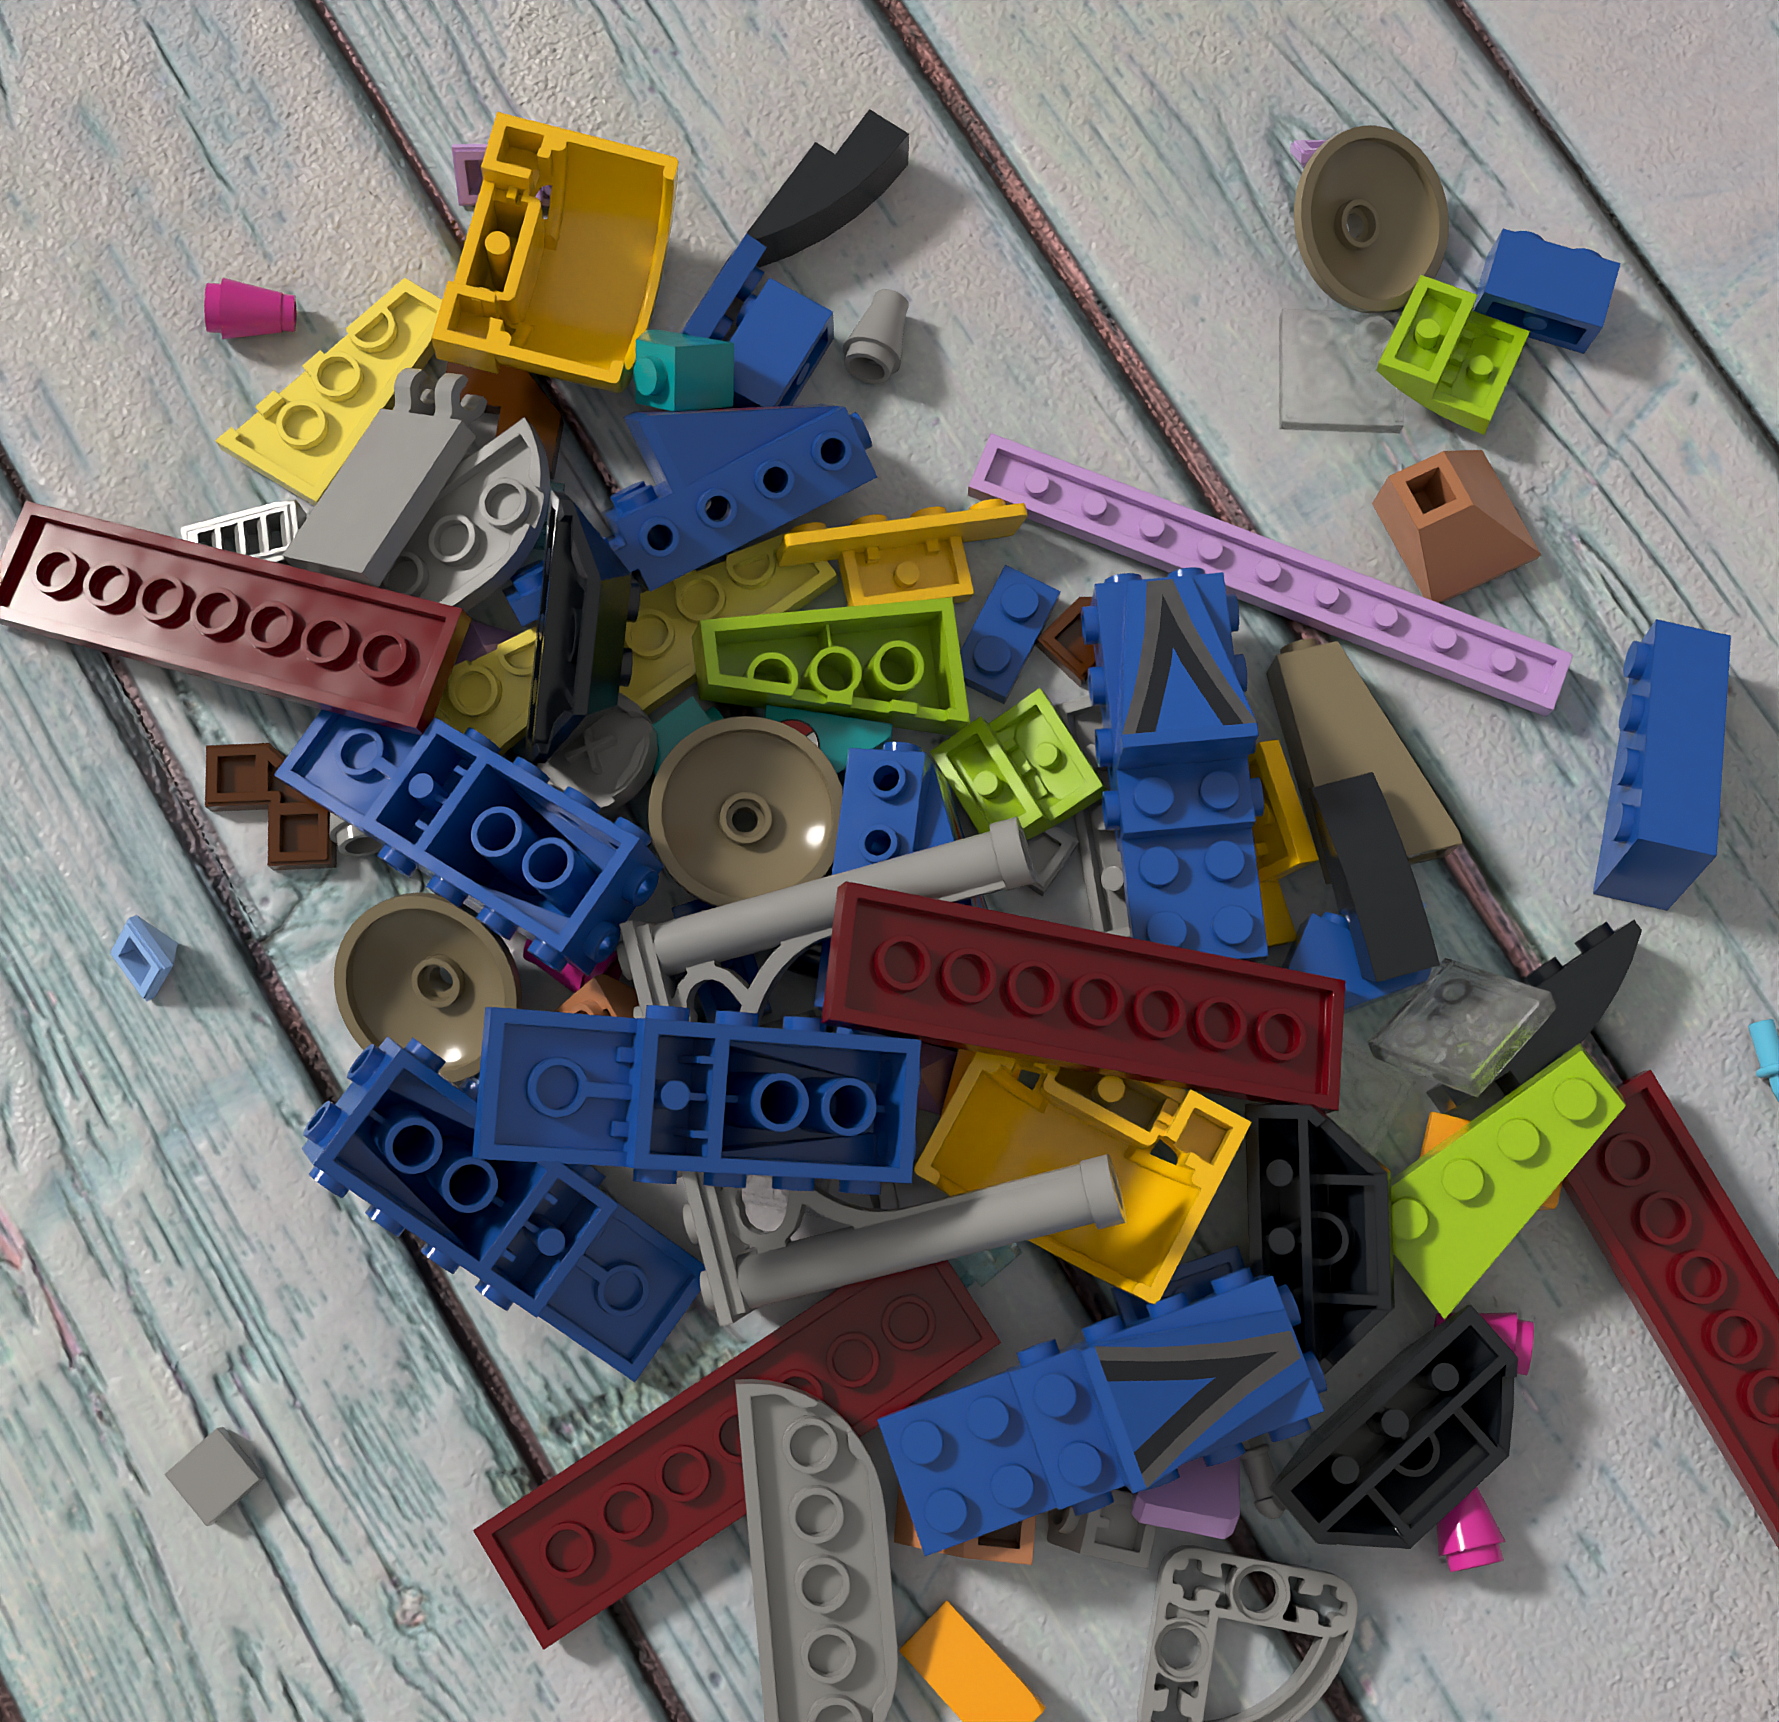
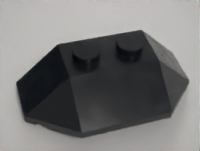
[525,491,640,763]
[1245,1103,1395,1375]
[1269,1305,1518,1549]

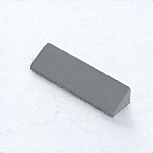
[1055,695,1130,937]

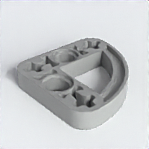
[1137,1545,1358,1722]

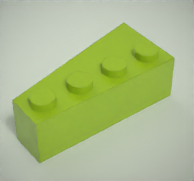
[691,597,970,736]
[1391,1043,1626,1319]

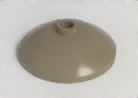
[1294,125,1449,313]
[648,716,843,907]
[334,892,522,1083]

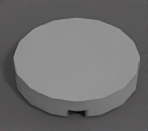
[532,693,658,814]

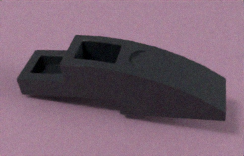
[1426,920,1642,1113]

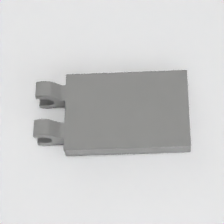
[282,368,487,588]

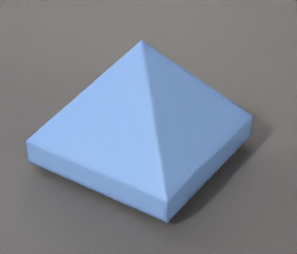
[111,915,178,1002]

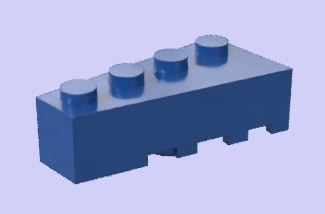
[1593,619,1731,911]

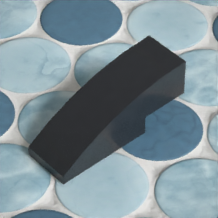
[747,109,909,268]
[1308,772,1440,982]

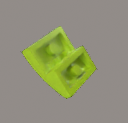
[1376,275,1530,435]
[930,688,1109,840]

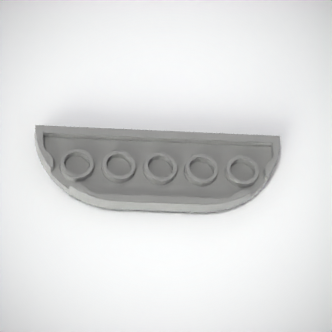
[378,417,550,612]
[735,1379,898,1722]

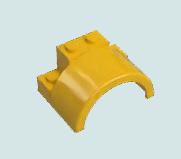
[431,112,678,394]
[914,1052,1252,1304]

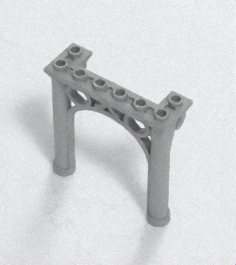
[617,817,1126,1327]

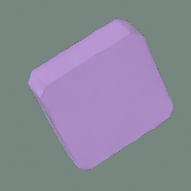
[1131,1456,1240,1539]

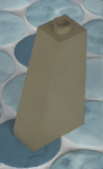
[1266,638,1462,885]

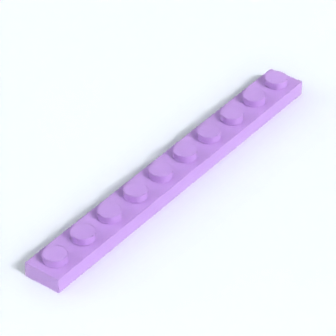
[967,433,1573,717]

